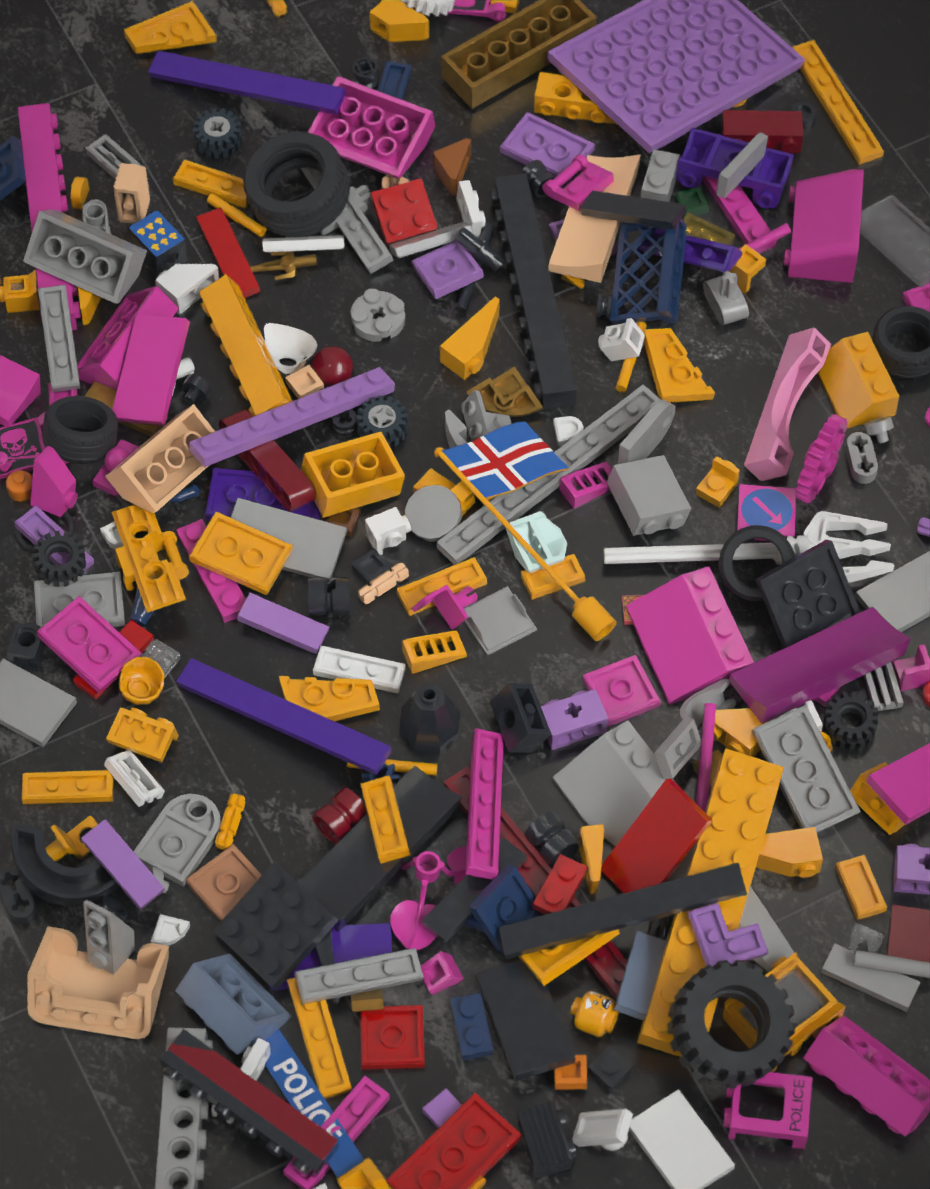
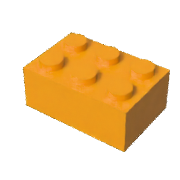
[301,432,405,518]

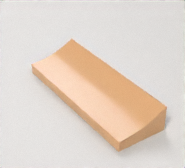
[548,155,640,283]

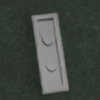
[716,132,768,199]
[389,222,473,258]
[821,943,920,1012]

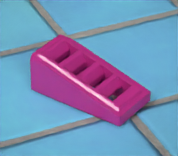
[559,461,612,509]

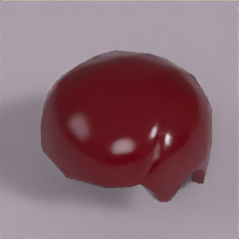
[312,346,354,387]

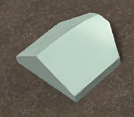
[506,511,567,573]

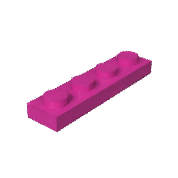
[702,176,777,253]
[176,519,246,623]
[283,1076,390,1189]

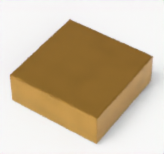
[351,989,384,1012]

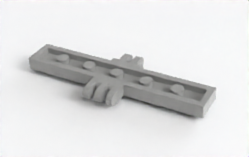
[300,167,393,274]

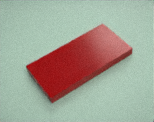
[601,778,713,893]
[386,1093,522,1189]

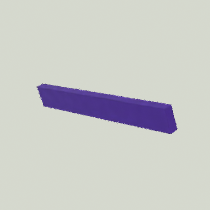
[148,51,346,115]
[176,658,392,775]

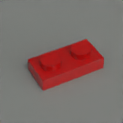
[533,854,588,915]

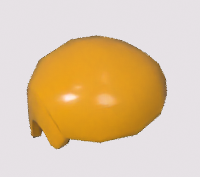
[119,657,165,705]

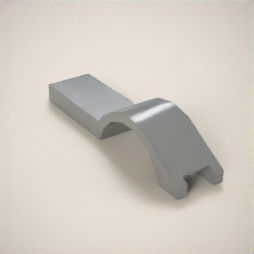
[654,679,736,778]

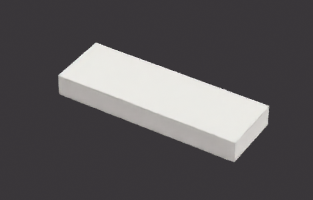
[263,235,344,252]
[313,646,405,694]

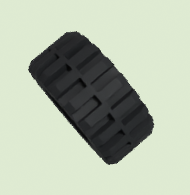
[667,960,796,1088]

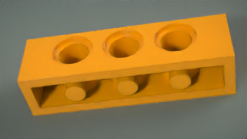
[534,72,617,124]

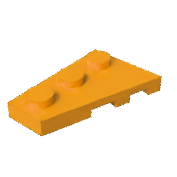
[643,328,715,402]

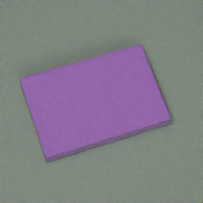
[500,112,595,185]

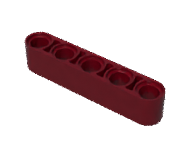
[218,409,316,512]

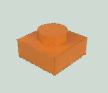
[555,1055,587,1090]

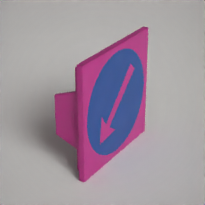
[737,484,796,541]

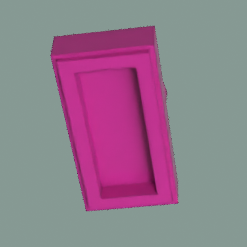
[93,439,139,497]

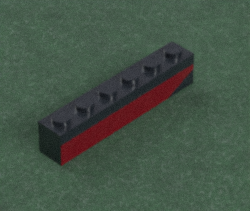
[160,1029,339,1178]

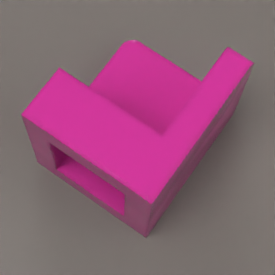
[892,645,930,691]

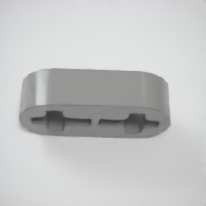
[846,432,878,484]

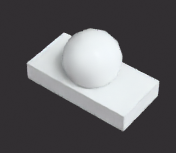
[572,1109,633,1151]

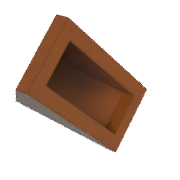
[433,138,471,196]

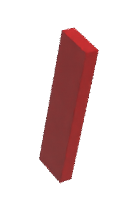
[196,207,261,298]

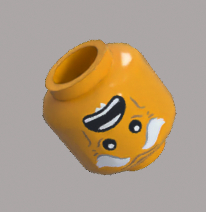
[570,991,619,1037]

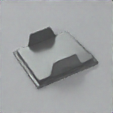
[464,586,537,656]

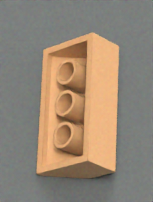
[105,405,215,513]

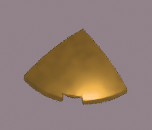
[467,366,543,417]

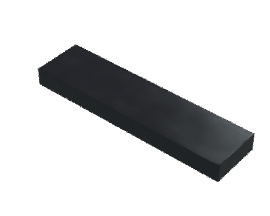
[580,190,687,229]
[422,838,527,944]

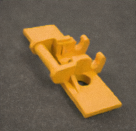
[112,504,189,612]

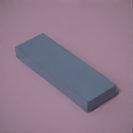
[614,931,666,1020]

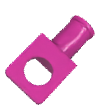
[411,585,477,629]

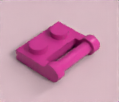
[542,154,614,211]

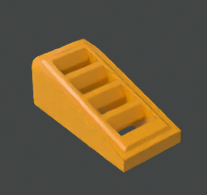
[402,630,467,674]
[578,824,605,894]

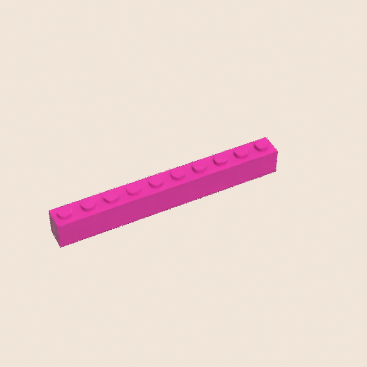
[18,103,81,330]

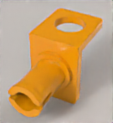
[45,816,98,862]

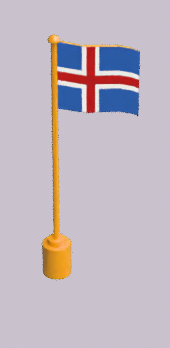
[434,421,617,641]

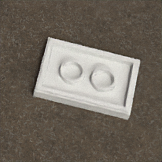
[629,1089,735,1189]

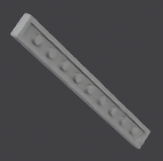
[437,385,661,565]

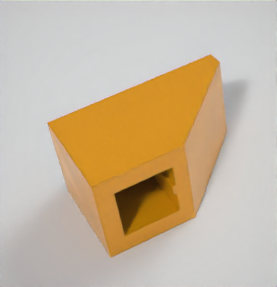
[370,0,429,42]
[702,708,767,757]

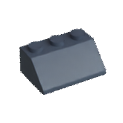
[175,954,291,1054]

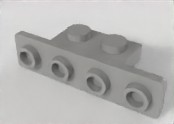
[461,390,512,442]

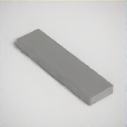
[38,285,80,392]
[295,948,423,1004]

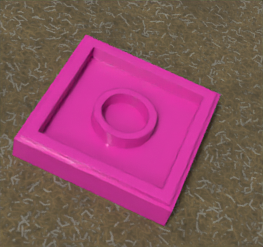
[582,655,661,727]

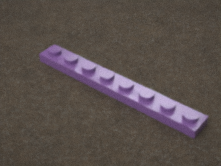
[189,367,395,467]

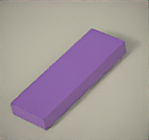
[15,506,94,576]
[237,593,329,655]
[81,819,165,910]

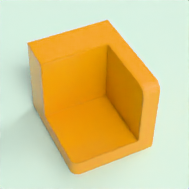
[729,244,766,294]
[337,1158,390,1189]

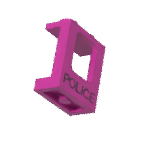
[723,1072,812,1149]

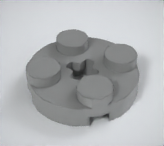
[351,288,405,342]

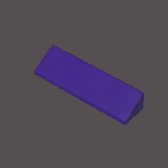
[636,229,743,272]

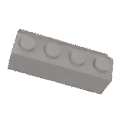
[23,209,147,304]

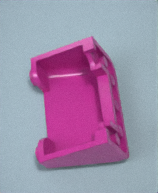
[784,169,864,283]

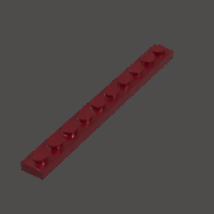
[444,766,627,1000]

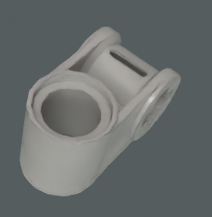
[82,200,111,234]

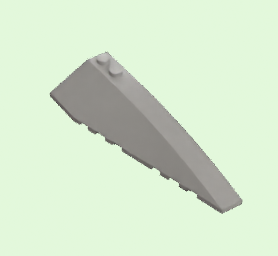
[553,720,794,974]

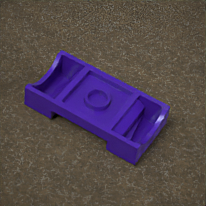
[676,128,794,208]

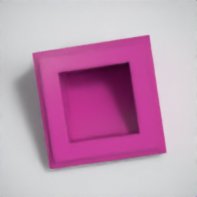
[421,951,464,995]

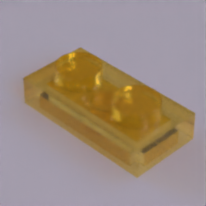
[683,213,735,245]

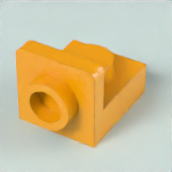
[696,457,739,508]

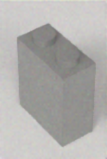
[607,455,691,536]

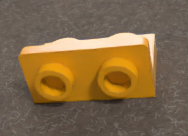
[106,707,179,762]

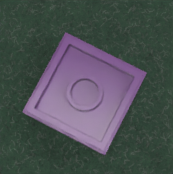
[412,241,484,299]

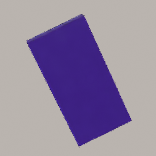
[205,468,321,521]
[269,923,392,990]

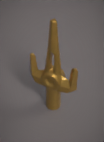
[250,251,317,280]

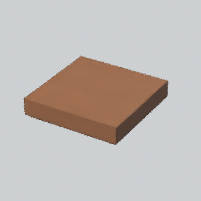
[185,844,262,922]

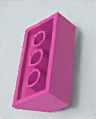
[77,286,179,390]
[803,1015,930,1137]

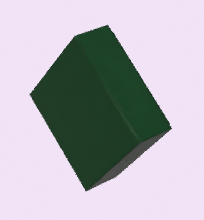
[675,187,709,219]

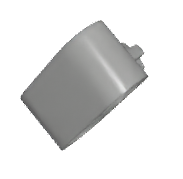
[703,271,749,325]

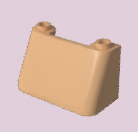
[28,926,169,1039]

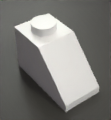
[155,264,219,315]

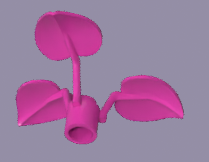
[390,846,467,950]

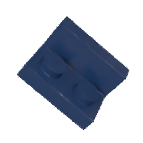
[465,864,540,952]

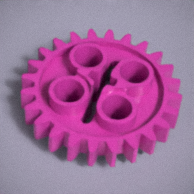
[795,414,848,504]

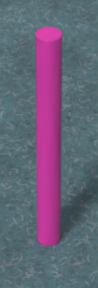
[696,703,716,812]

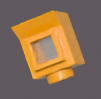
[0,270,40,313]

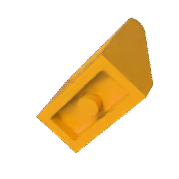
[850,762,905,835]

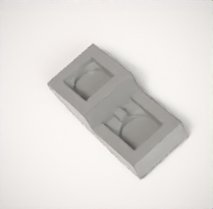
[445,409,467,448]

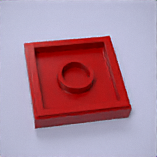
[361,1005,425,1069]

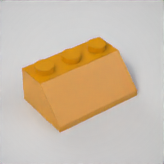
[817,332,899,429]

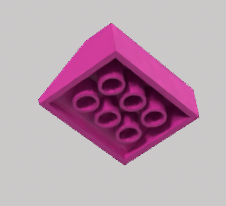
[308,77,435,179]
[626,567,754,705]

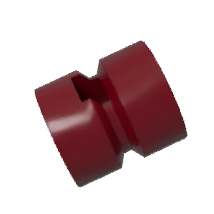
[312,787,368,844]

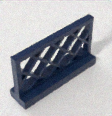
[610,219,687,324]

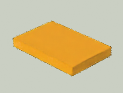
[189,512,293,595]

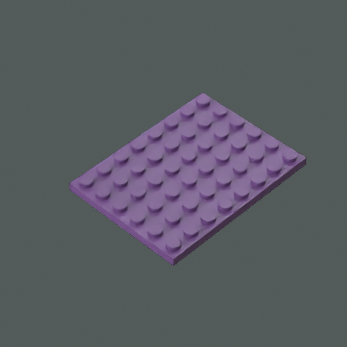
[547,0,805,154]

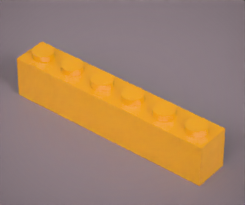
[199,275,292,417]

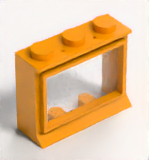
[722,952,846,1072]

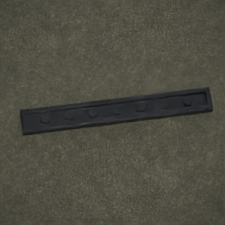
[499,862,747,959]

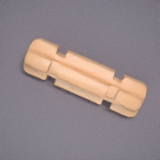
[357,563,409,604]

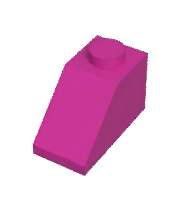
[31,446,78,517]

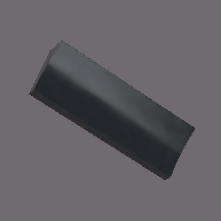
[299,766,462,932]

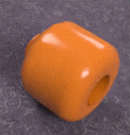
[6,470,33,502]

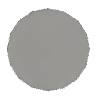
[405,485,462,542]

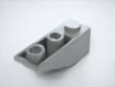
[84,900,135,974]

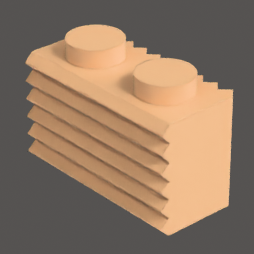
[113,163,150,224]

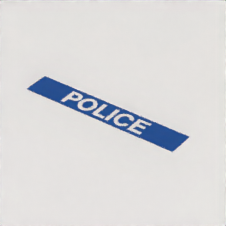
[264,1029,365,1178]

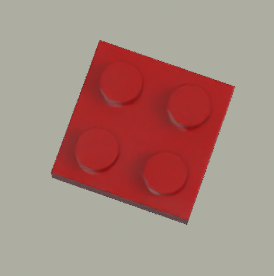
[370,178,438,246]

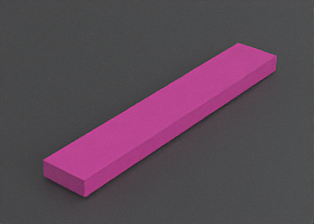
[465,728,504,880]

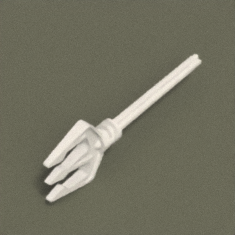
[604,511,894,583]

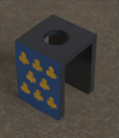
[130,211,188,277]

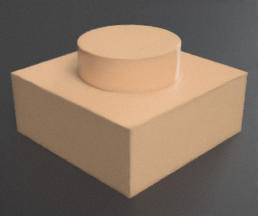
[286,365,324,399]

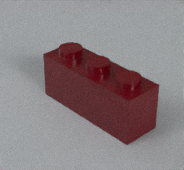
[721,110,803,153]

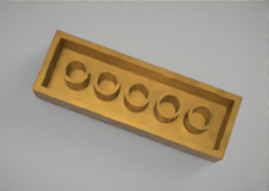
[441,0,597,109]

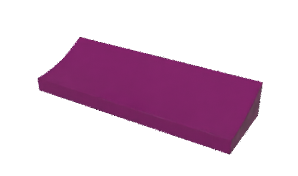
[729,606,911,724]

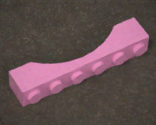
[744,327,831,482]

